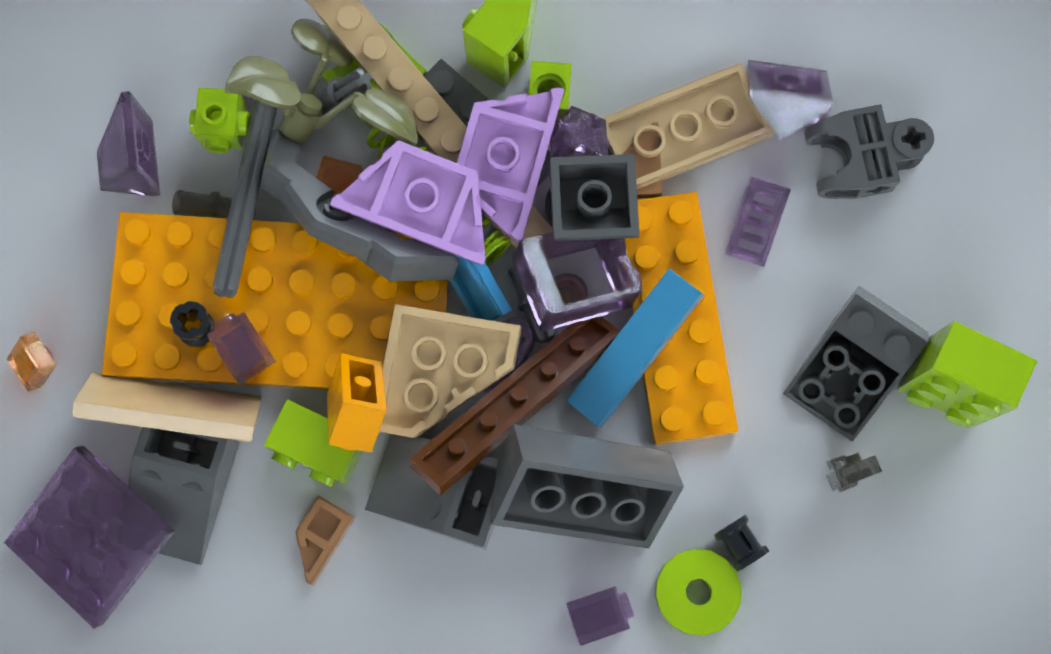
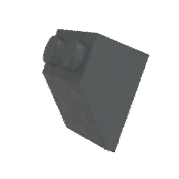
[550,154,640,241]

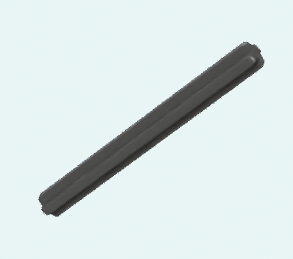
[212,100,277,298]

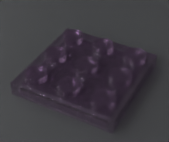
[4,445,175,629]

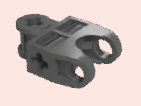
[804,104,934,199]

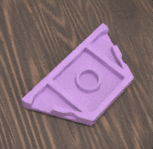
[457,87,564,243]
[330,140,486,266]

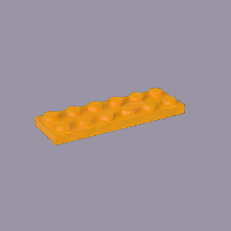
[621,192,739,445]

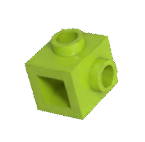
[189,88,251,154]

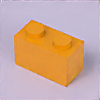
[327,353,386,453]

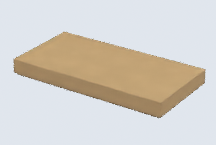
[595,62,775,189]
[72,372,262,442]

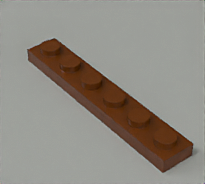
[409,308,620,496]

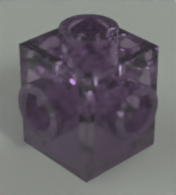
[550,106,609,157]

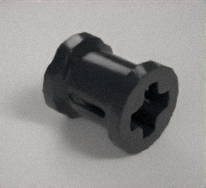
[170,301,216,347]
[714,514,769,572]

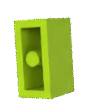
[264,399,363,488]

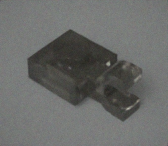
[826,452,882,493]

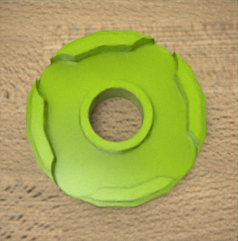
[655,549,742,636]

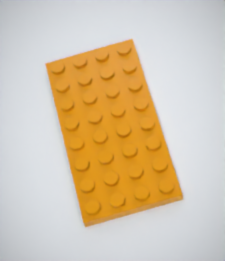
[102,212,448,390]

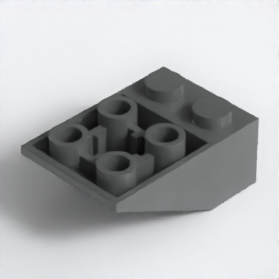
[783,285,929,442]
[119,427,240,565]
[365,434,498,550]

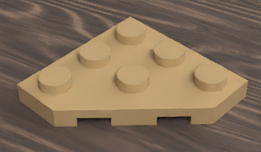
[379,304,522,438]

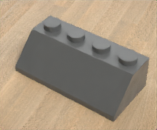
[490,424,684,548]

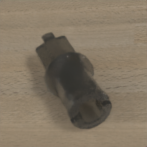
[172,190,256,220]

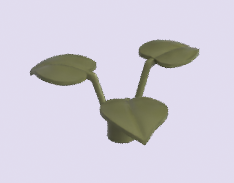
[225,19,418,147]

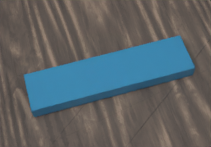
[566,268,705,428]

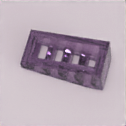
[725,177,791,267]

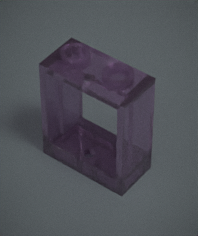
[512,232,643,332]

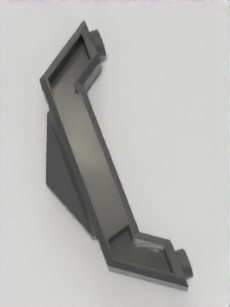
[260,129,459,281]

